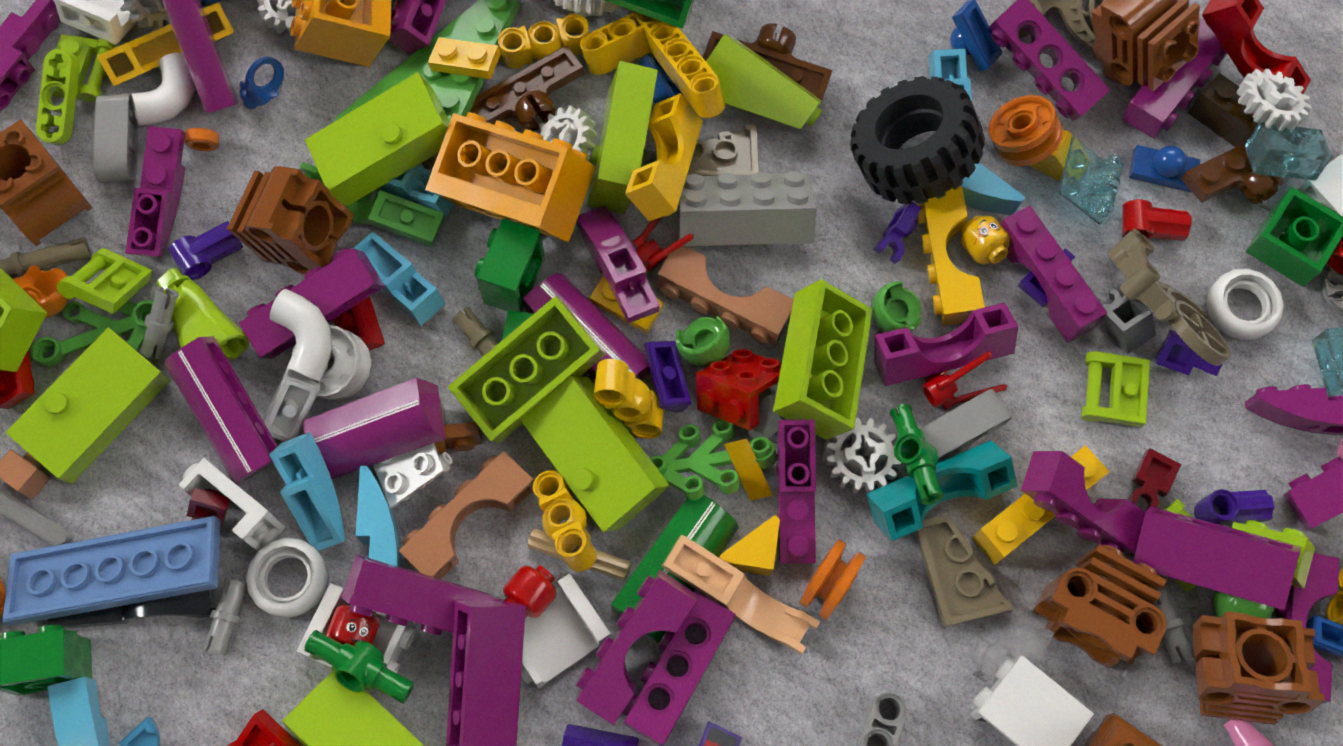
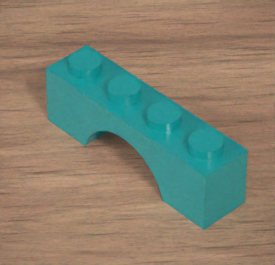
[866,440,1018,542]

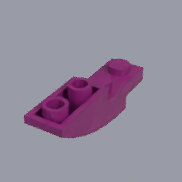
[0,0,61,112]
[125,126,186,258]
[576,206,660,323]
[1244,384,1343,435]
[777,420,816,564]

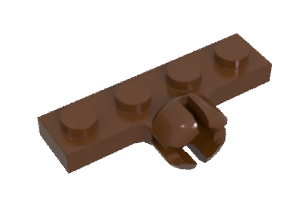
[703,23,833,103]
[470,45,584,131]
[1181,127,1304,204]

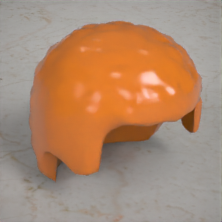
[13,265,69,318]

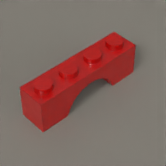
[1202,0,1311,94]

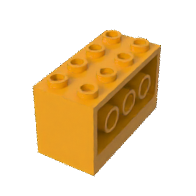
[290,0,391,67]
[425,112,596,243]

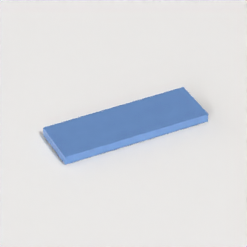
[2,516,221,626]

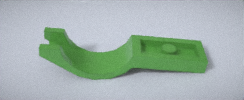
[300,162,444,247]

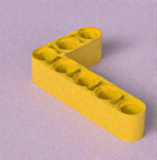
[580,12,725,118]

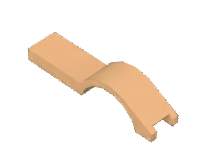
[661,534,820,654]

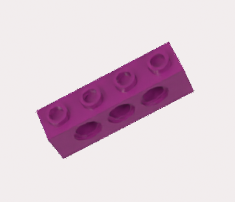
[988,0,1110,121]
[622,592,736,746]

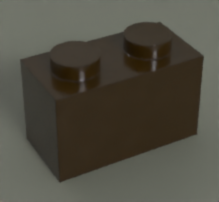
[1188,73,1263,147]

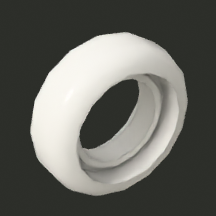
[1206,268,1284,341]
[246,538,328,618]

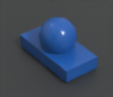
[950,0,1003,72]
[1129,145,1201,192]

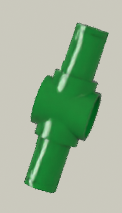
[890,404,944,505]
[304,630,415,704]

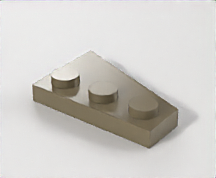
[687,123,759,176]
[914,514,1015,628]

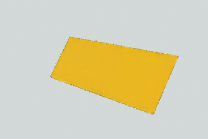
[724,439,773,501]

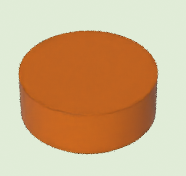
[185,128,219,151]

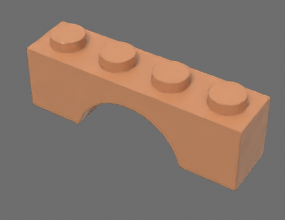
[657,246,794,346]
[399,450,534,579]

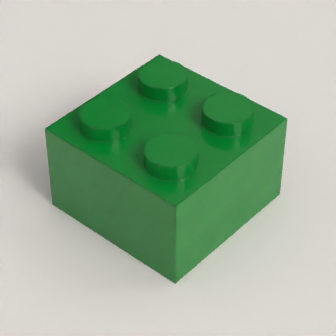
[1245,186,1343,287]
[474,218,545,312]
[0,625,92,696]

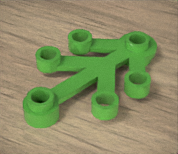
[31,300,153,367]
[650,419,777,500]

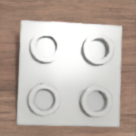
[373,443,452,508]

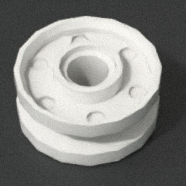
[292,325,371,401]

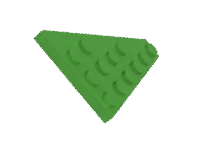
[334,0,521,122]

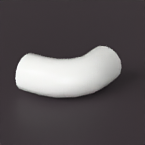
[132,53,195,126]
[270,289,332,381]

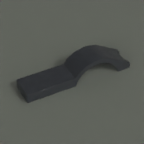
[48,590,216,629]

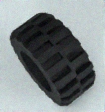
[850,76,985,205]

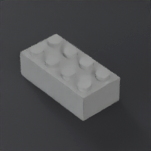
[677,172,817,246]

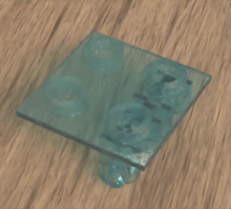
[1058,136,1124,225]

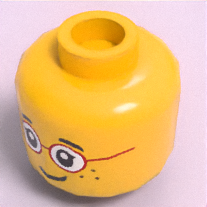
[961,216,1010,265]

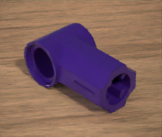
[169,221,244,280]
[1194,489,1275,525]

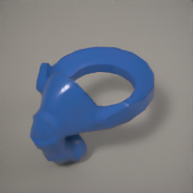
[239,56,284,109]

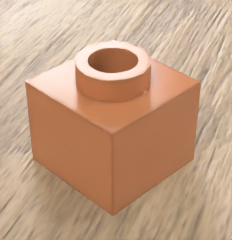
[0,449,51,500]

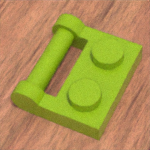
[52,34,118,103]
[57,248,152,314]
[1081,351,1150,428]

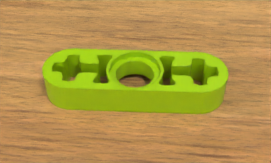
[36,49,80,146]

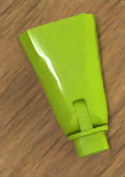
[156,268,250,360]

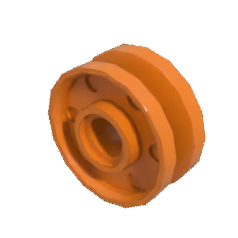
[988,95,1063,167]
[799,539,867,621]

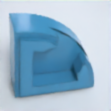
[118,717,160,746]

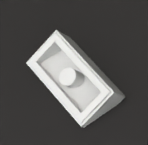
[263,367,320,442]

